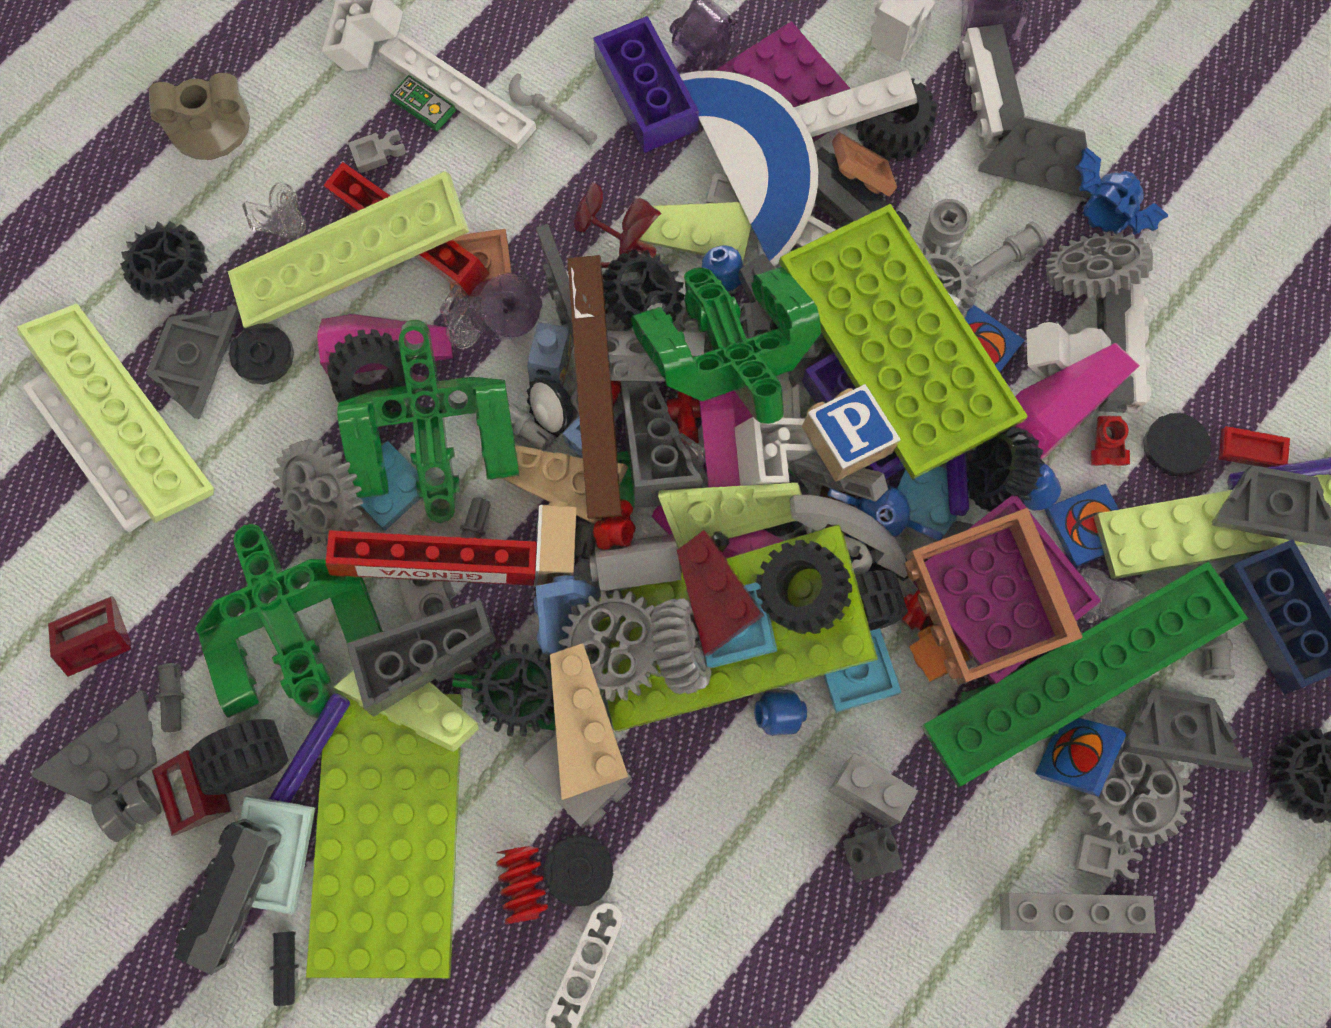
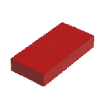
[1219,426,1290,468]

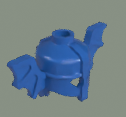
[1075,148,1168,235]
[827,485,943,540]

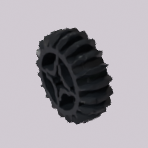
[120,221,208,304]
[602,249,685,331]
[966,426,1045,512]
[471,643,555,737]
[1266,728,1331,824]

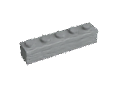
[791,453,888,502]

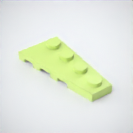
[639,202,752,263]
[658,483,802,549]
[333,670,479,752]

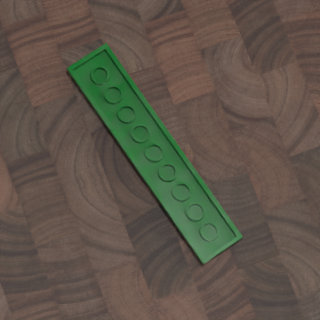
[921,561,1248,788]

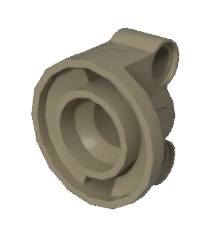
[148,73,250,160]

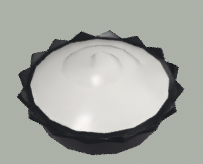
[526,378,573,437]

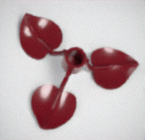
[574,182,661,268]

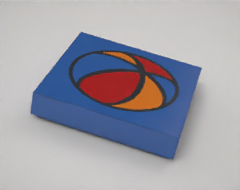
[965,304,1025,372]
[1044,484,1119,568]
[1035,718,1126,797]

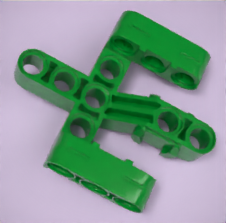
[631,267,821,424]
[337,320,519,523]
[195,524,383,718]

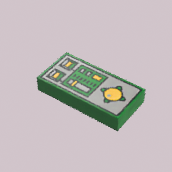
[390,75,456,132]

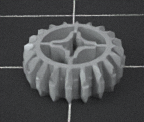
[923,246,977,318]
[650,598,711,694]

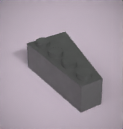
[621,381,702,508]
[346,599,496,717]

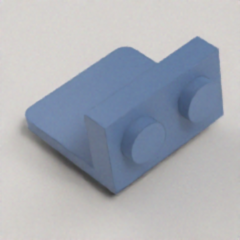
[534,575,601,655]

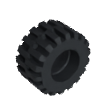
[856,76,937,161]
[327,329,413,411]
[756,540,852,634]
[855,570,908,631]
[189,719,289,795]

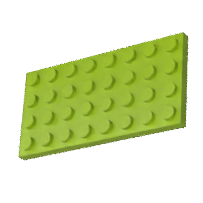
[779,204,1028,480]
[587,525,878,732]
[306,694,463,978]

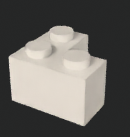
[322,0,403,72]
[870,0,936,62]
[1026,322,1111,380]
[734,417,815,486]

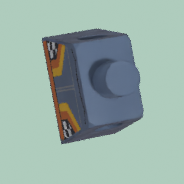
[527,322,574,386]

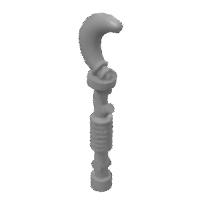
[509,73,597,145]

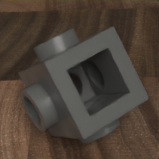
[843,824,903,883]

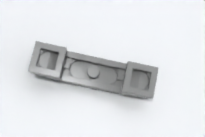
[790,495,908,578]

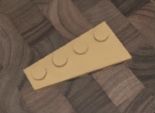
[501,445,628,524]
[550,643,628,800]

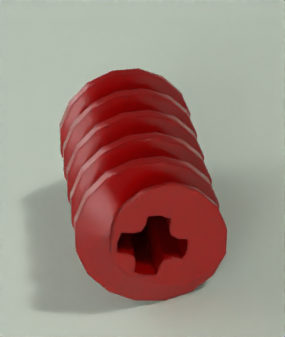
[496,846,548,925]

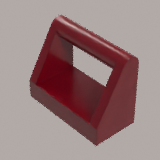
[48,596,131,677]
[152,750,232,836]

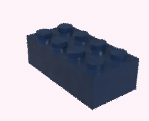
[1219,539,1331,695]

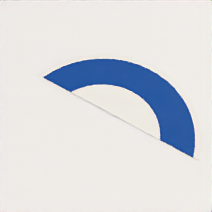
[679,70,818,267]

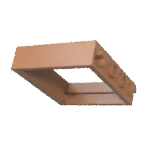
[905,508,1083,685]

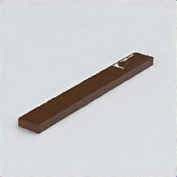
[567,255,622,519]

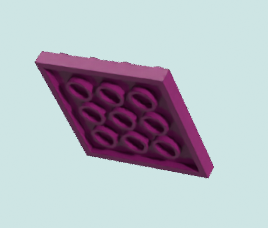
[714,21,851,143]
[907,496,1101,684]

